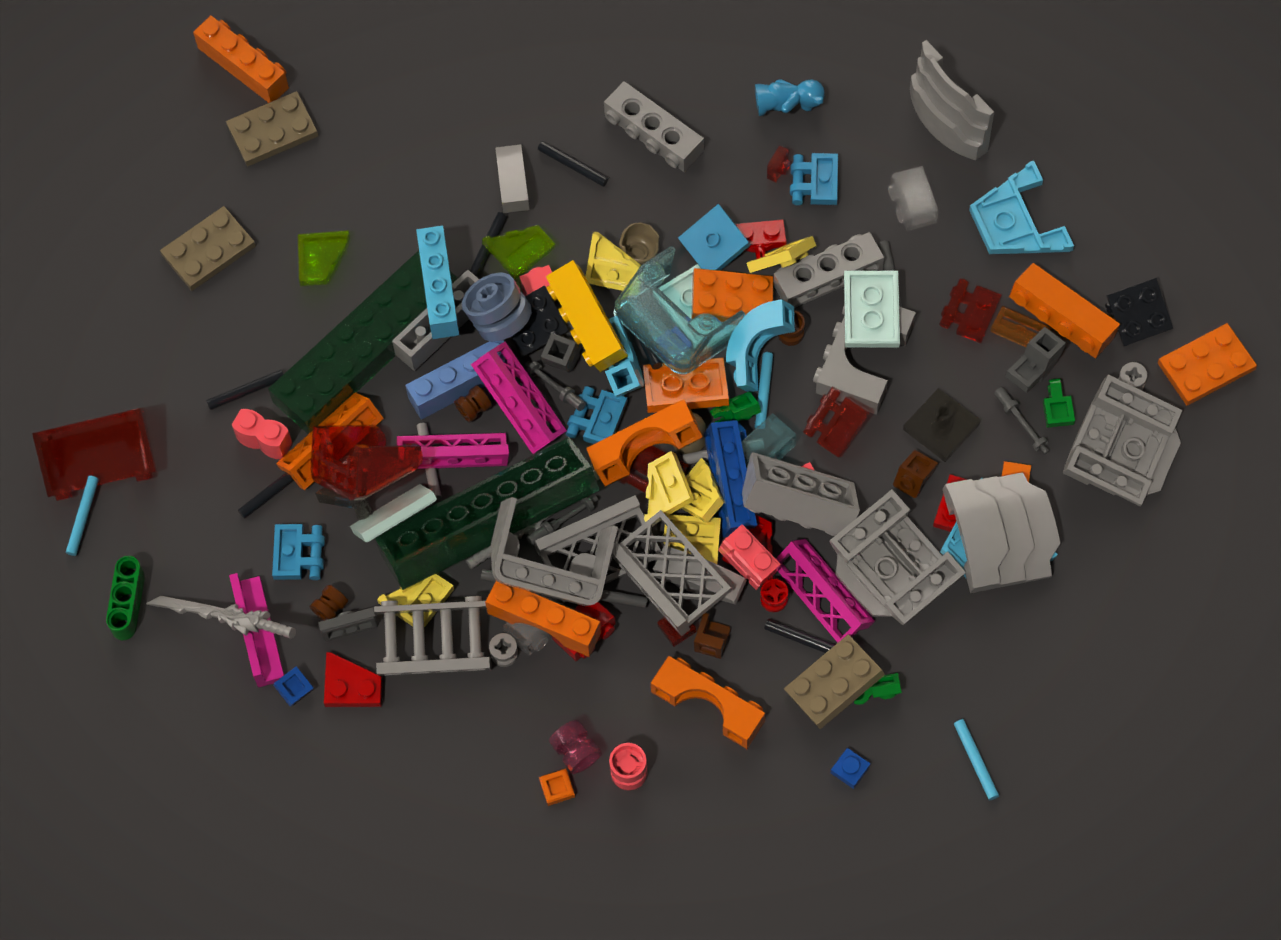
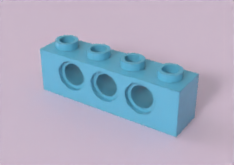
[416,226,459,339]

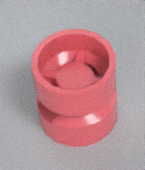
[609,743,648,791]

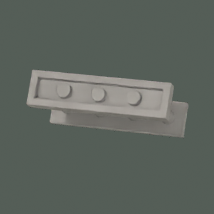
[374,596,492,676]

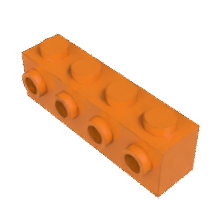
[193,15,289,103]
[1009,263,1120,359]

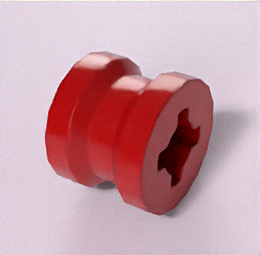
[760,579,788,612]

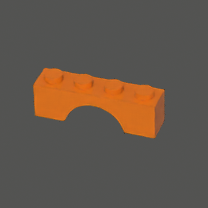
[586,399,703,486]
[485,581,601,657]
[651,656,765,749]

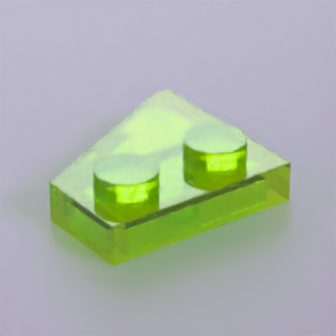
[482,225,555,279]
[298,230,350,286]

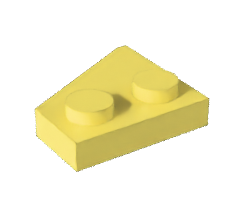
[586,232,642,294]
[746,236,816,273]
[644,451,695,522]
[681,458,724,523]
[664,515,721,565]
[377,571,454,627]

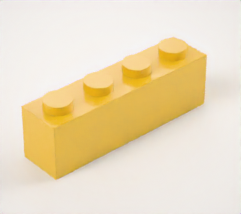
[546,260,628,372]

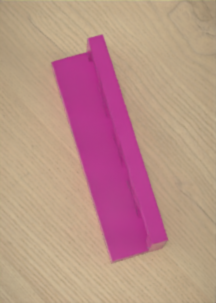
[471,342,567,454]
[397,433,509,469]
[776,539,875,643]
[229,573,284,688]

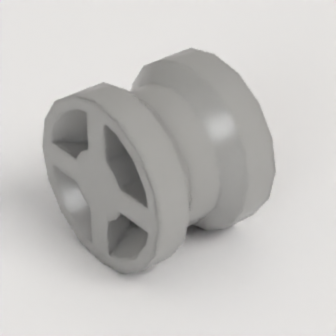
[1118,362,1147,391]
[489,633,518,667]

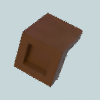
[694,613,730,659]

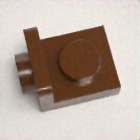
[893,450,938,498]

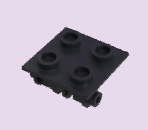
[1105,278,1173,346]
[511,285,569,358]

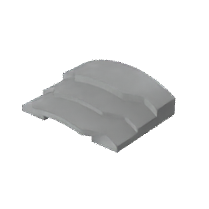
[910,40,994,160]
[1063,374,1182,506]
[942,472,1060,593]
[829,489,966,625]

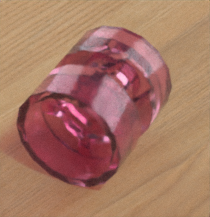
[549,720,602,774]

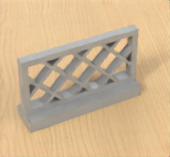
[535,495,661,603]
[611,510,732,636]

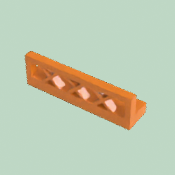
[276,393,384,490]

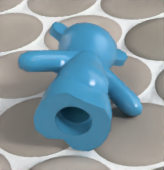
[755,79,825,116]

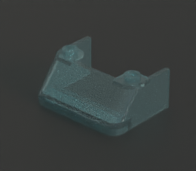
[613,246,745,374]

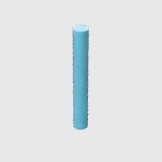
[755,352,773,430]
[66,476,99,556]
[954,719,999,800]

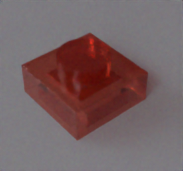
[767,145,791,182]
[657,617,697,647]

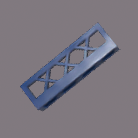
[704,420,757,537]

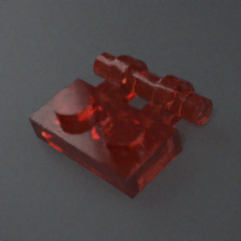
[939,279,1002,343]
[803,386,870,458]

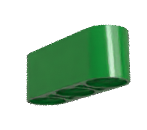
[106,556,145,641]

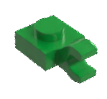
[1043,379,1075,428]
[710,391,761,423]
[854,673,902,705]

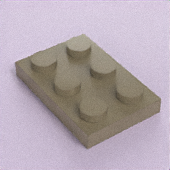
[226,91,318,167]
[160,206,256,291]
[784,634,885,729]

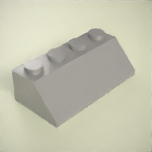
[742,452,860,536]

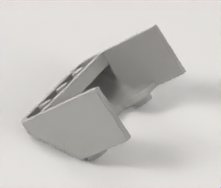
[491,497,618,606]

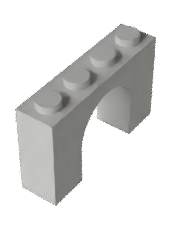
[813,307,916,415]

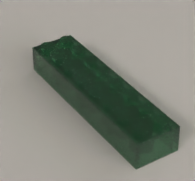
[268,250,458,434]
[374,437,599,590]

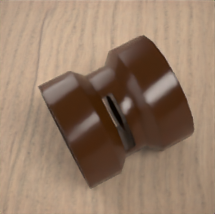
[778,310,805,346]
[454,385,492,423]
[309,585,349,621]

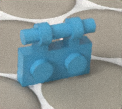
[790,153,838,205]
[566,386,628,444]
[272,524,325,580]

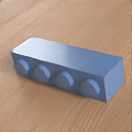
[405,340,507,420]

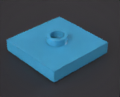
[678,204,751,271]

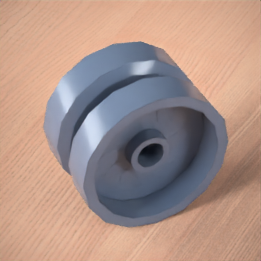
[462,272,532,342]

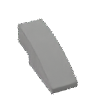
[496,144,530,213]
[653,546,747,605]

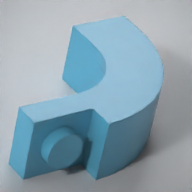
[726,299,795,392]
[605,316,644,397]

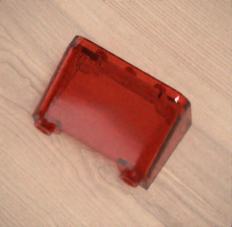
[32,407,157,501]
[311,425,423,500]

